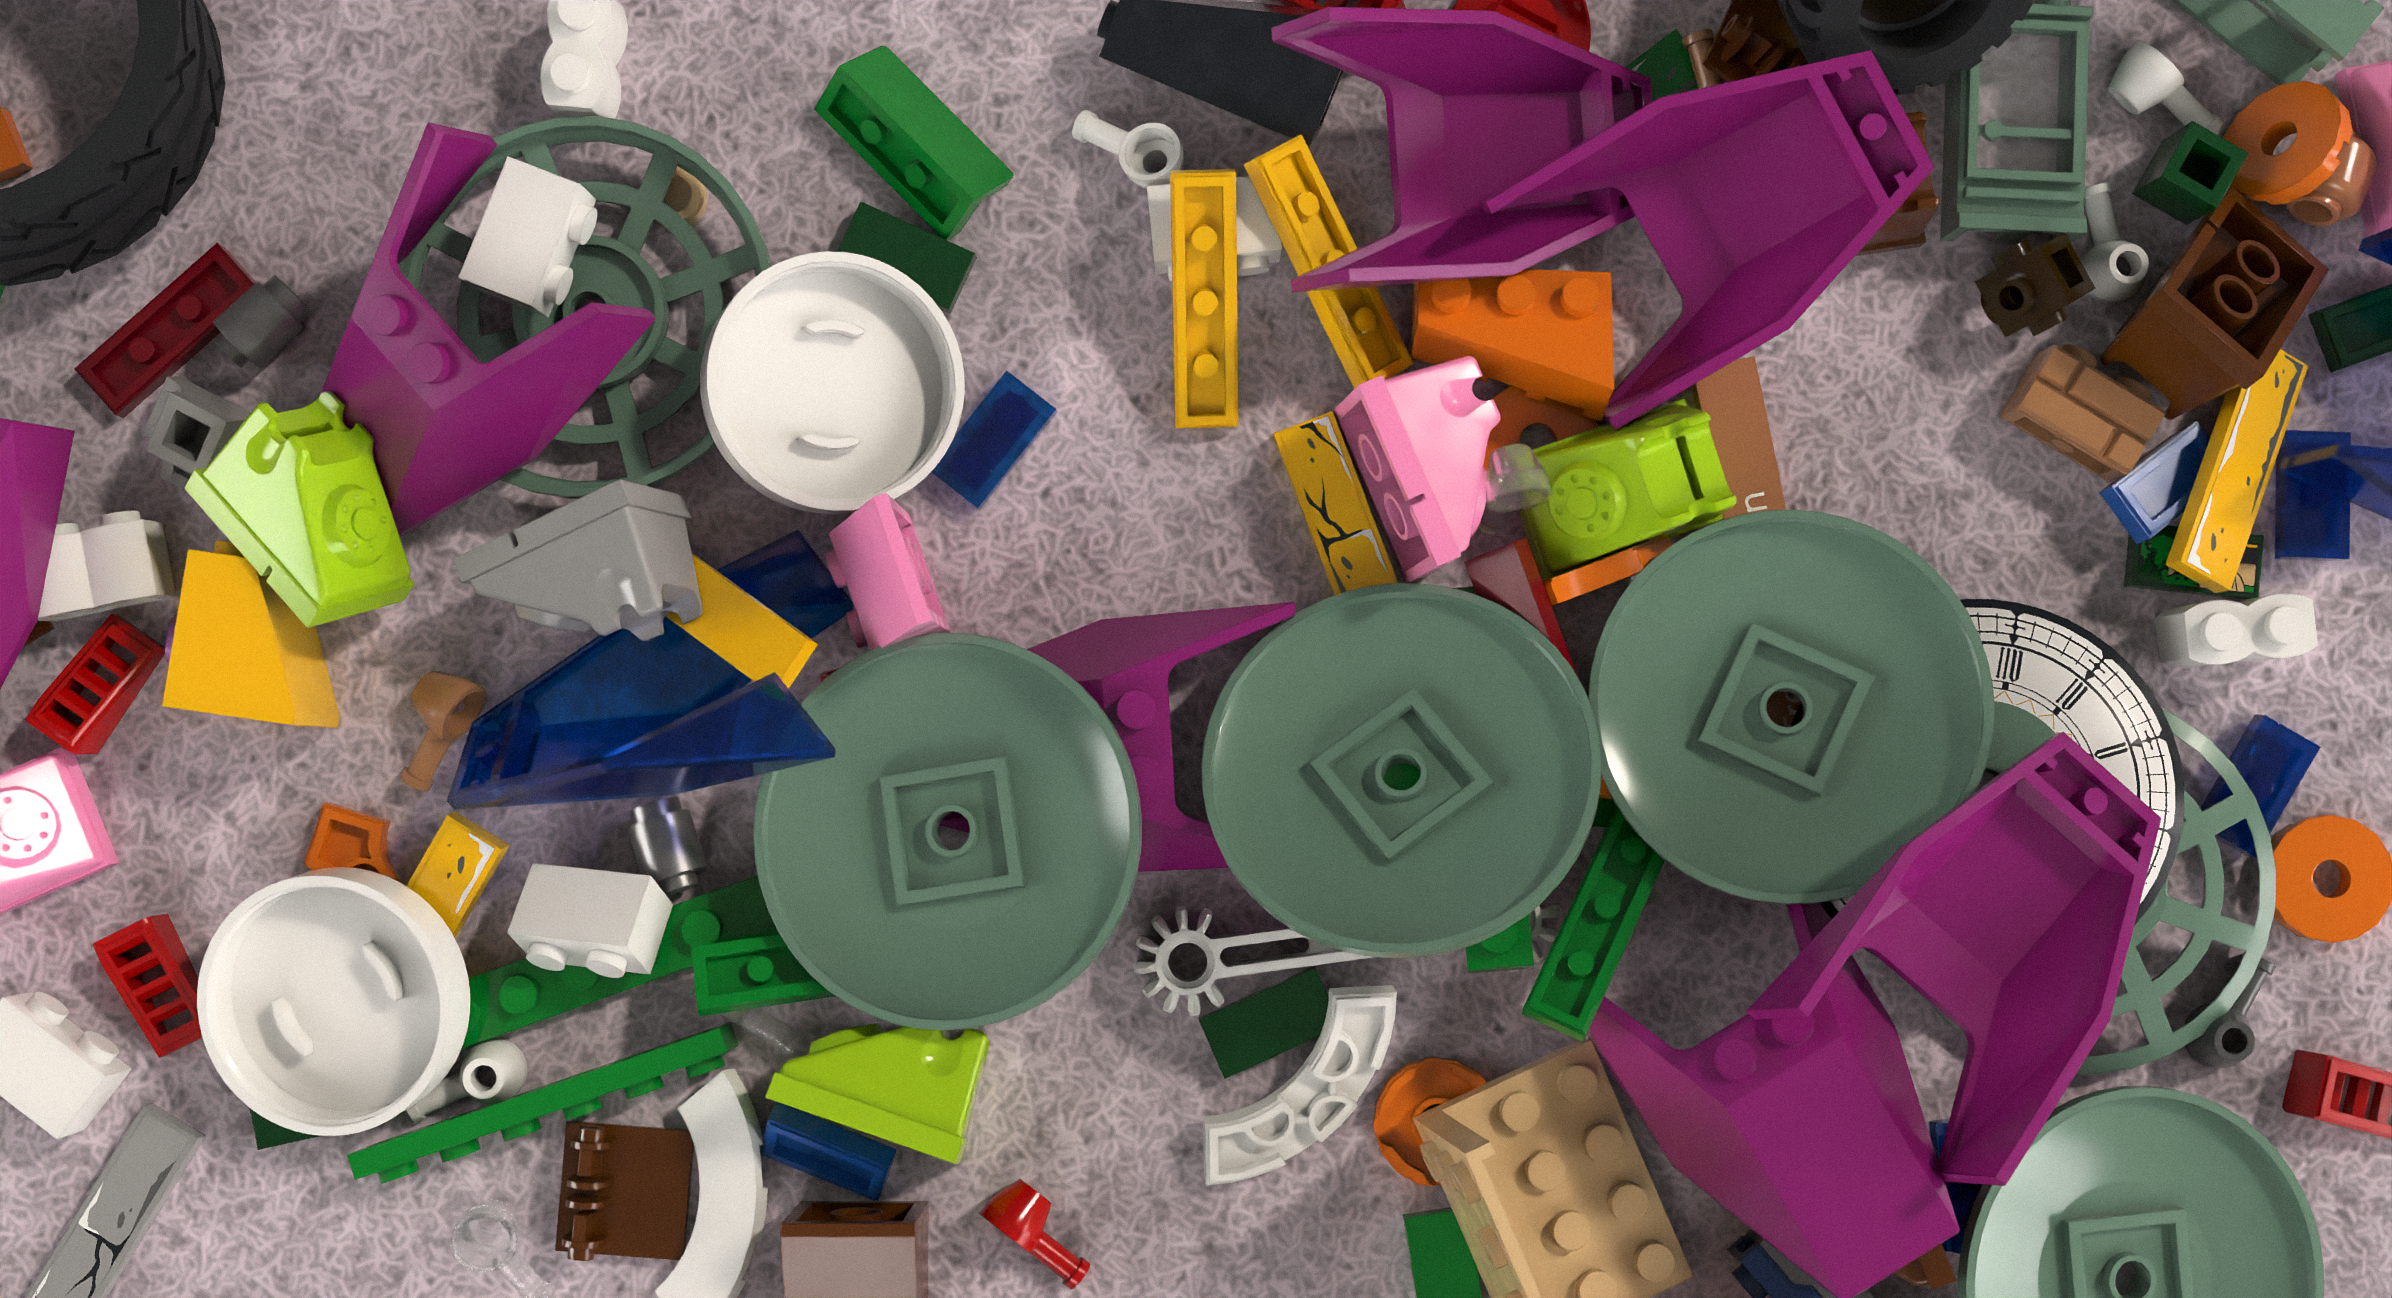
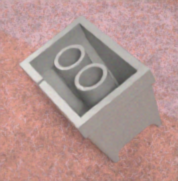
[454,479,703,641]

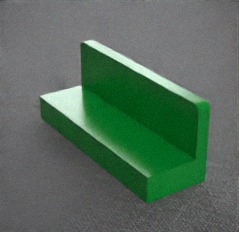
[814,46,1014,240]

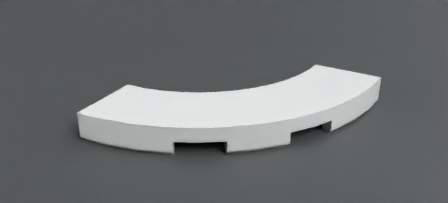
[1203,985,1397,1186]
[655,1068,768,1298]

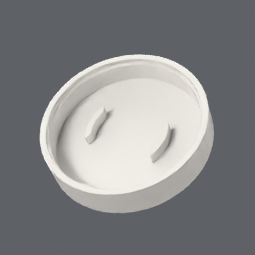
[700,251,965,514]
[197,867,470,1136]

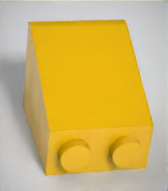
[162,540,340,728]

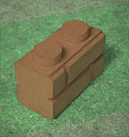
[2000,344,2166,482]

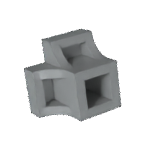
[142,376,250,490]

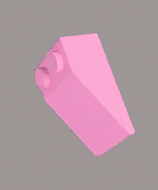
[825,493,950,650]

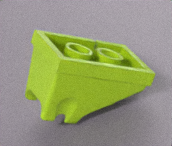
[184,391,415,628]
[1502,398,1737,580]
[765,1023,990,1164]

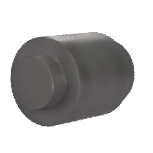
[213,275,312,369]
[627,796,708,896]

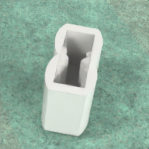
[540,0,628,119]
[37,511,176,622]
[2155,593,2318,668]

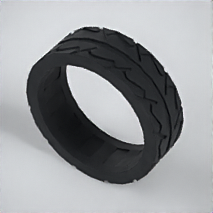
[0,0,225,286]

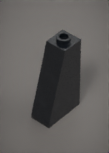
[1097,0,1344,146]

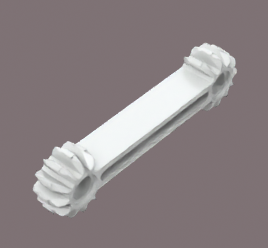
[1133,904,1561,1016]

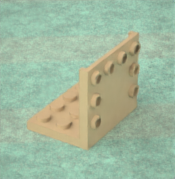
[1412,1038,1694,1298]

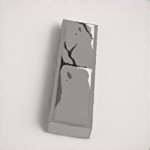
[25,1103,206,1298]

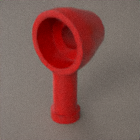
[979,1179,1090,1290]

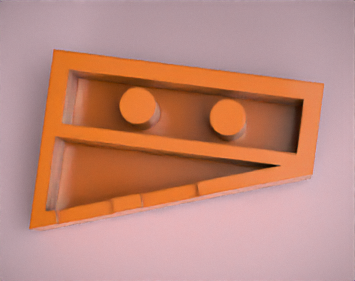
[1411,269,1614,421]

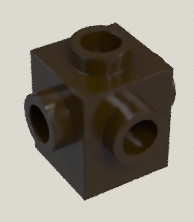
[1975,233,2096,337]

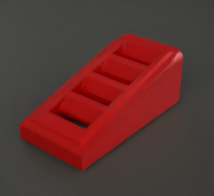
[25,613,165,755]
[92,914,202,1058]
[2282,1050,2392,1140]

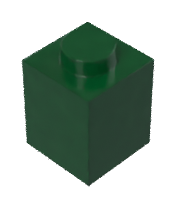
[2132,121,2249,225]

